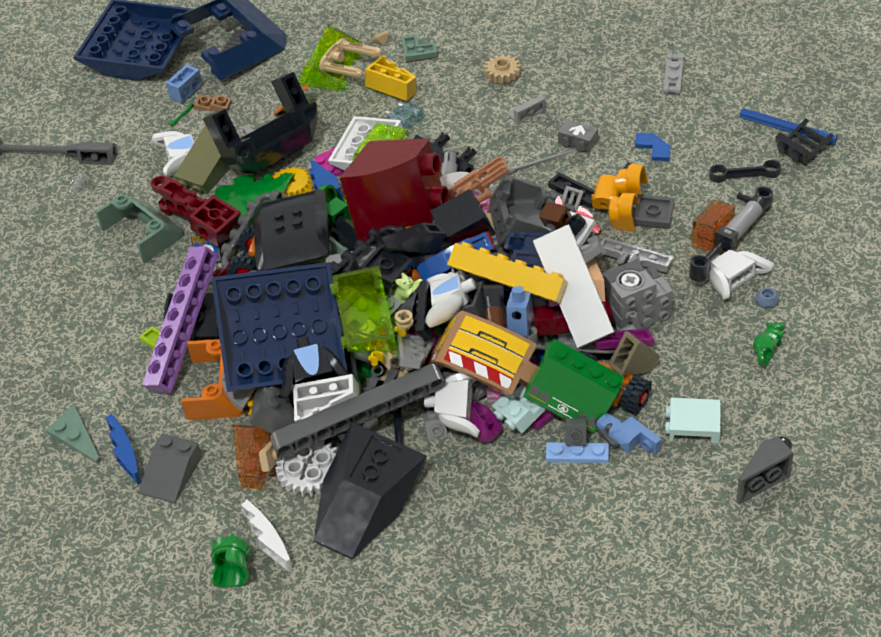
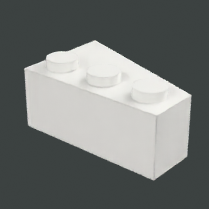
[293,374,359,422]

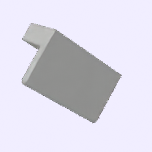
[507,95,546,124]

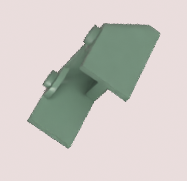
[95,195,183,264]

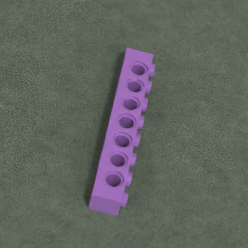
[142,246,218,394]

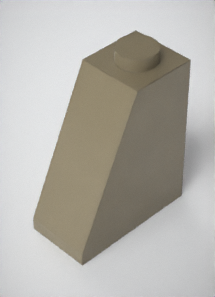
[609,331,660,376]

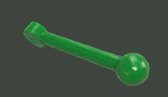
[170,103,194,126]

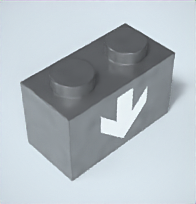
[558,119,598,153]

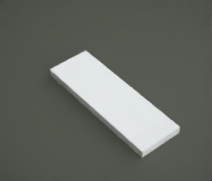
[533,224,615,349]

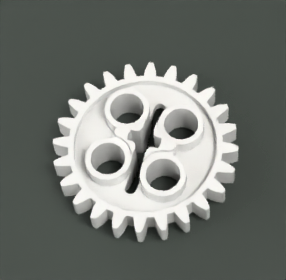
[275,440,337,497]

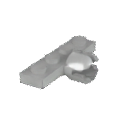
[600,237,674,273]

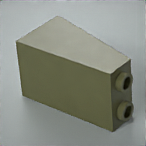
[174,126,231,194]

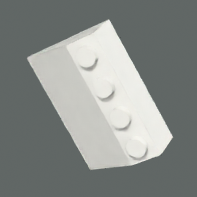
[328,116,405,171]

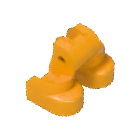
[591,164,648,232]

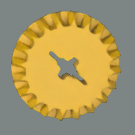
[272,166,314,197]

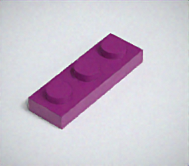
[593,329,655,350]

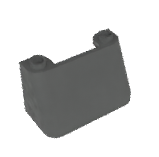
[489,174,556,245]

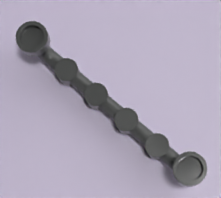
[221,190,282,267]

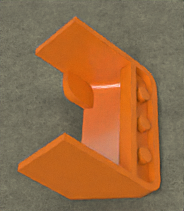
[181,339,247,420]

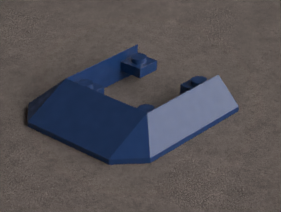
[161,0,287,81]

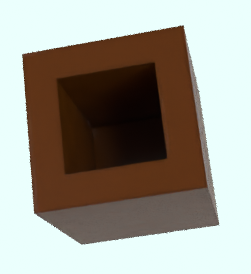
[539,202,572,230]

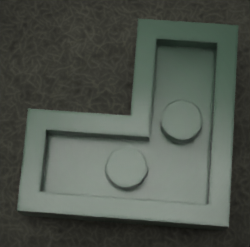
[401,35,438,62]

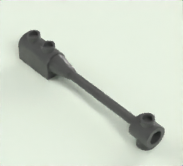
[0,139,117,165]

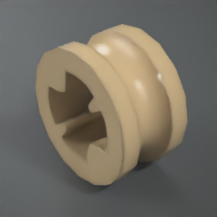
[395,310,413,329]

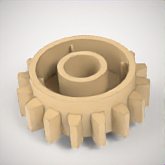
[484,54,521,84]

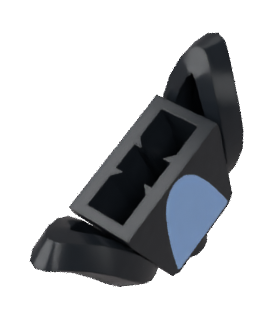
[280,336,350,399]

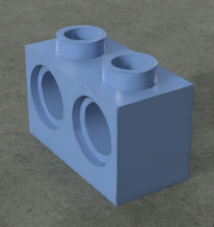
[166,65,203,103]

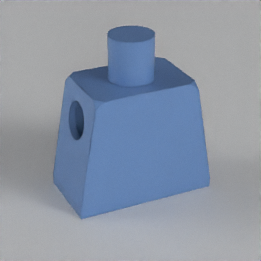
[506,286,534,337]

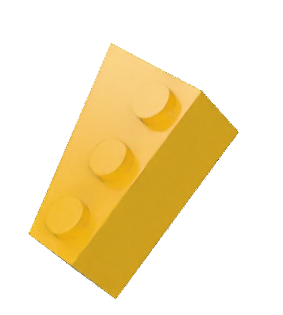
[365,55,416,101]

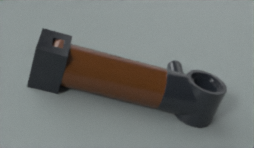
[482,284,506,328]

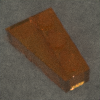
[690,200,735,252]
[232,424,271,490]

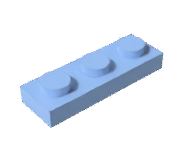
[546,442,609,463]

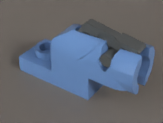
[596,413,662,455]

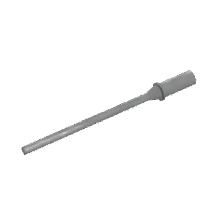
[506,149,575,175]

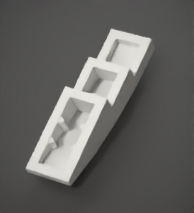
[241,500,292,572]

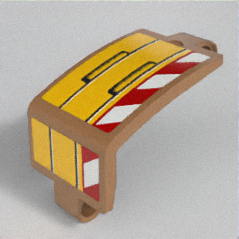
[427,311,538,395]

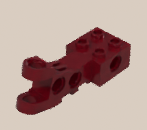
[150,176,241,247]

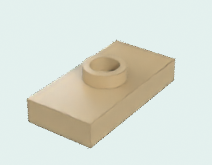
[259,441,281,472]

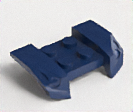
[503,231,549,307]

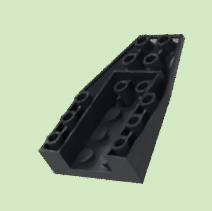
[313,422,427,559]

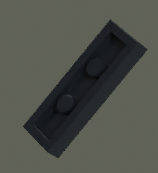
[548,172,595,209]
[415,280,433,341]

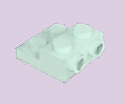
[492,385,546,433]

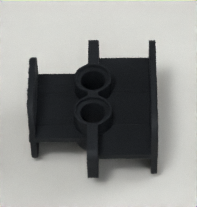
[163,293,219,341]

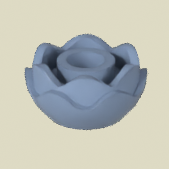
[755,288,779,308]

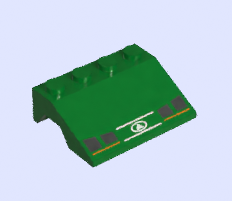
[523,339,625,434]

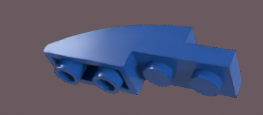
[416,232,494,281]

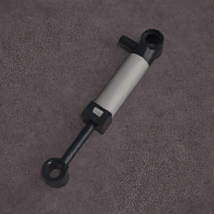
[689,186,774,282]

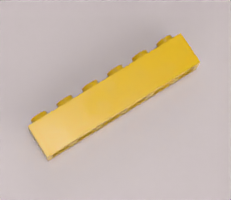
[447,242,567,304]

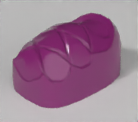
[470,402,503,443]

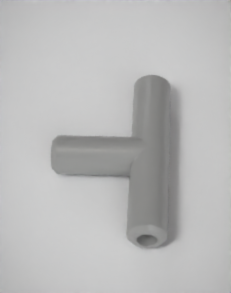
[618,311,642,331]

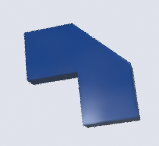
[635,133,670,161]

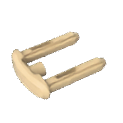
[319,38,382,78]

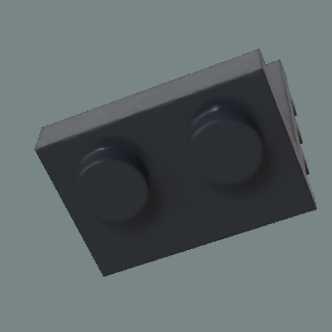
[775,118,833,167]

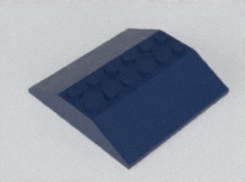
[74,0,193,80]
[211,262,347,392]

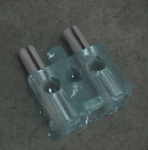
[385,101,425,131]

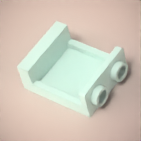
[665,398,720,443]

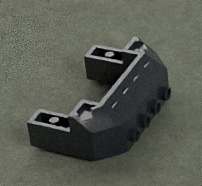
[202,72,318,175]

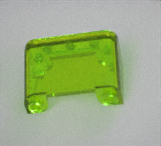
[298,24,363,91]
[330,266,397,352]

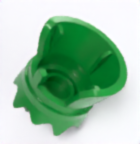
[211,534,251,587]

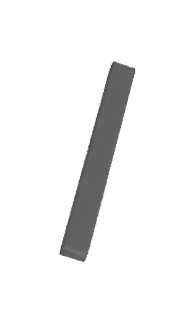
[270,364,446,457]

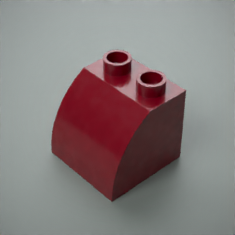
[339,139,450,241]

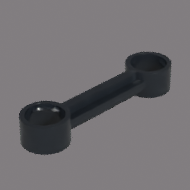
[709,160,781,183]

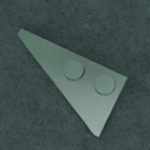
[46,405,100,464]

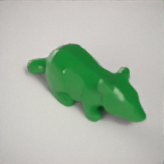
[753,322,785,367]

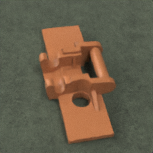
[448,155,510,203]

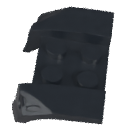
[346,231,424,305]

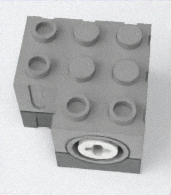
[602,259,673,331]

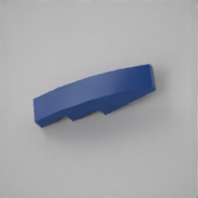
[105,414,141,485]

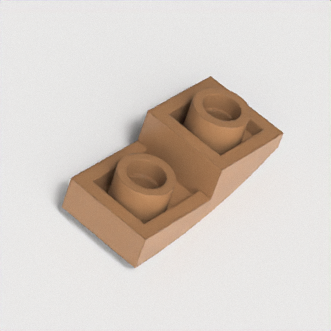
[194,94,231,111]

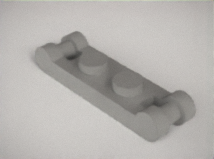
[663,52,684,95]

